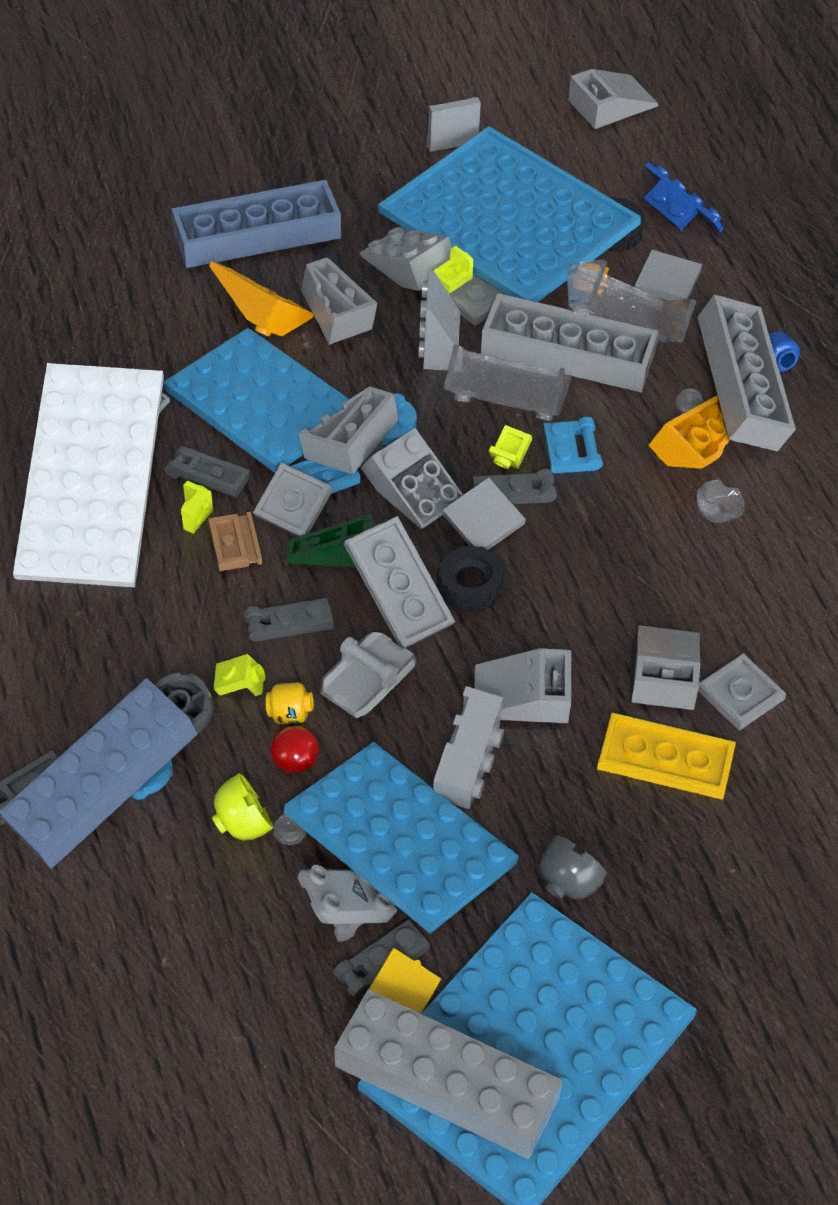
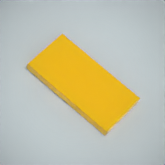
[597,713,736,800]

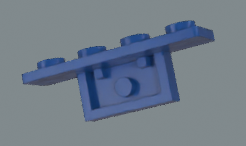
[644,162,724,233]

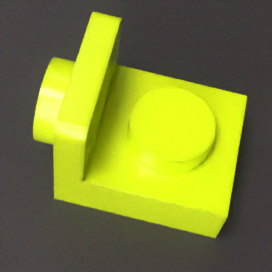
[181,481,213,534]

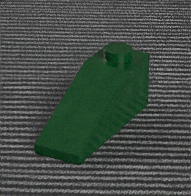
[286,514,377,568]

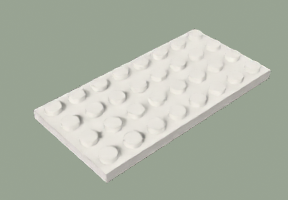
[13,363,164,587]

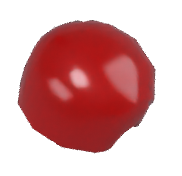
[270,726,320,773]

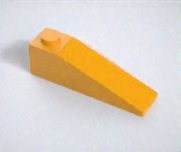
[209,261,314,337]
[648,395,729,469]

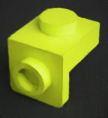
[434,246,474,294]
[489,425,532,469]
[214,654,265,696]

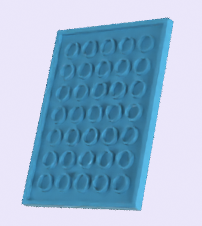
[378,126,641,302]
[358,892,697,1205]

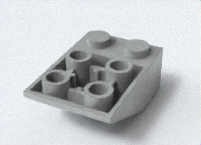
[568,69,658,129]
[360,227,452,291]
[419,270,460,371]
[360,428,463,529]
[631,625,700,710]
[474,648,571,723]

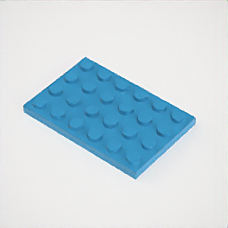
[163,328,349,473]
[284,742,519,934]

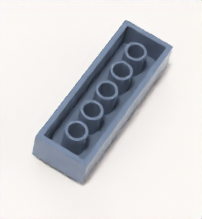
[172,180,341,268]
[0,678,198,869]

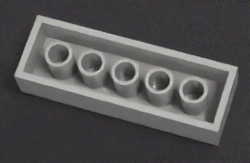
[481,293,658,393]
[698,294,796,451]
[335,989,563,1159]

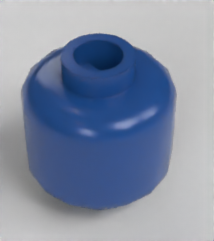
[769,331,800,372]

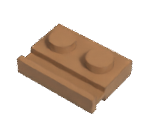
[208,512,262,571]

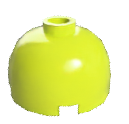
[212,773,274,841]

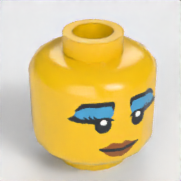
[266,682,314,724]

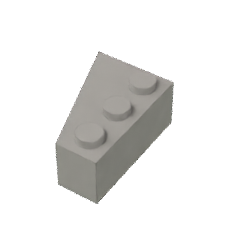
[301,257,377,345]
[299,386,399,475]
[433,686,504,809]

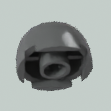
[155,673,213,734]
[540,836,607,900]

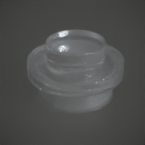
[675,389,704,413]
[273,814,306,845]

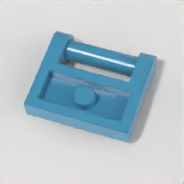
[543,417,603,473]

